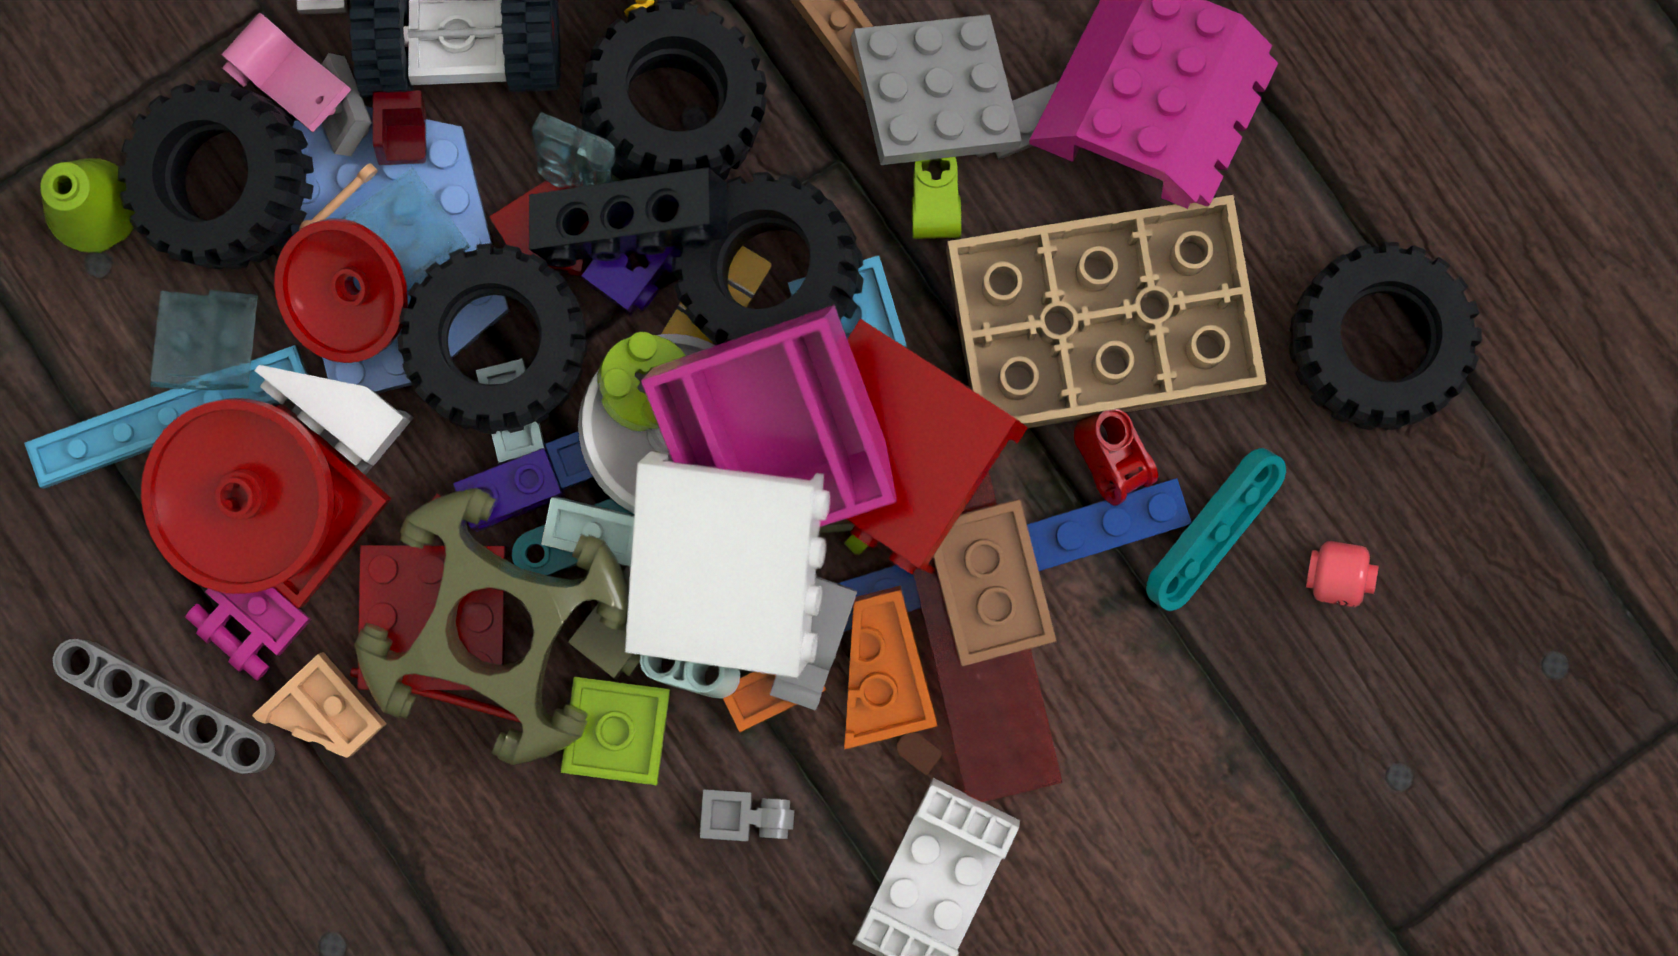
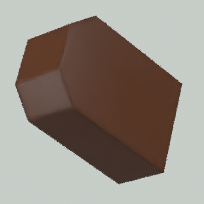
[896,732,944,776]

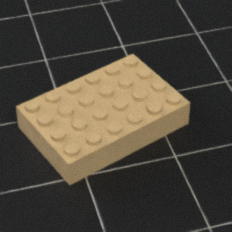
[946,195,1267,428]

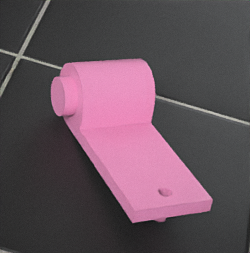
[221,13,351,132]

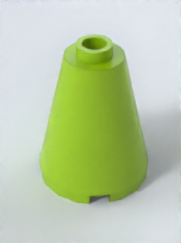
[40,158,135,253]

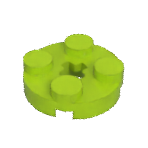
[597,331,686,431]

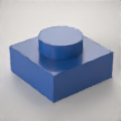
[545,431,594,490]

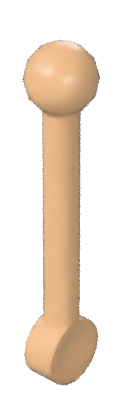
[299,163,378,230]

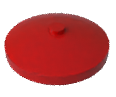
[141,398,334,594]

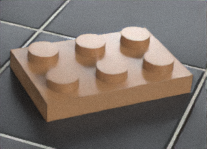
[933,499,1057,666]

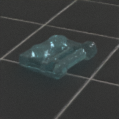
[532,112,615,188]

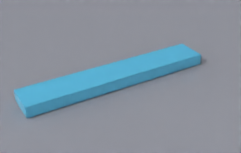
[24,345,308,489]

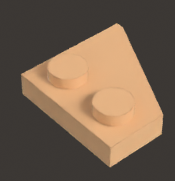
[252,652,387,758]

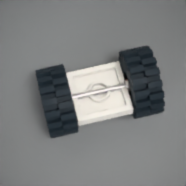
[350,0,561,98]

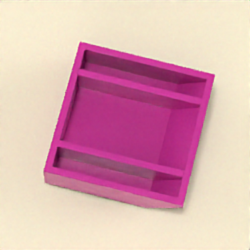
[641,305,897,527]

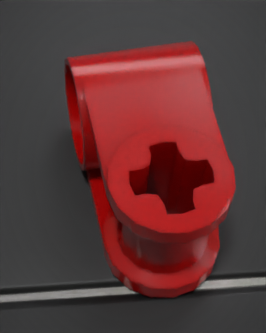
[1074,409,1158,506]

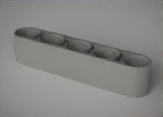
[53,639,275,774]

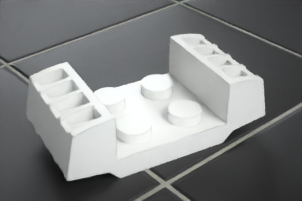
[852,778,1020,956]

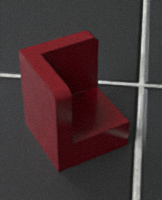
[373,90,426,165]

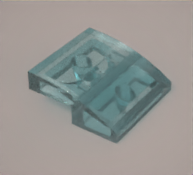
[150,290,258,390]

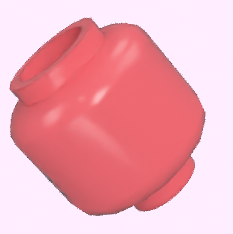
[1306,541,1379,607]

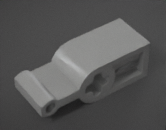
[770,576,857,710]

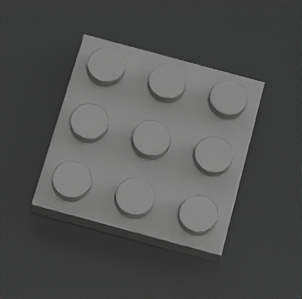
[851,15,1022,165]

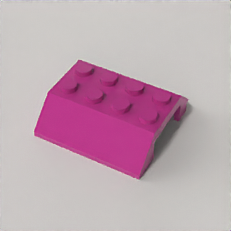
[1029,0,1278,209]

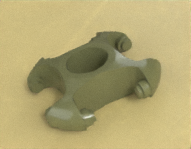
[354,488,629,765]

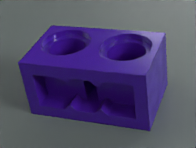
[453,448,566,532]

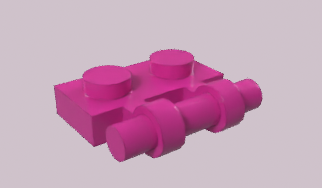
[185,587,312,681]

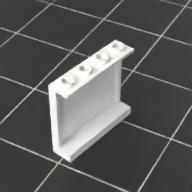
[625,451,830,678]

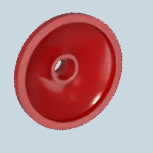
[274,219,408,363]

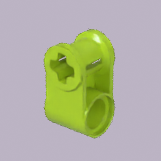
[912,157,961,239]

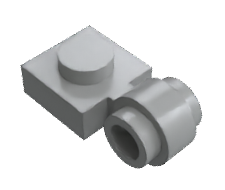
[700,790,794,841]

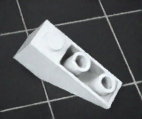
[254,365,410,466]

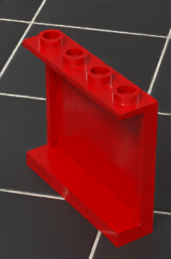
[835,319,1028,575]

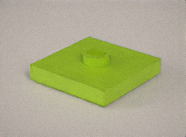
[561,677,670,785]

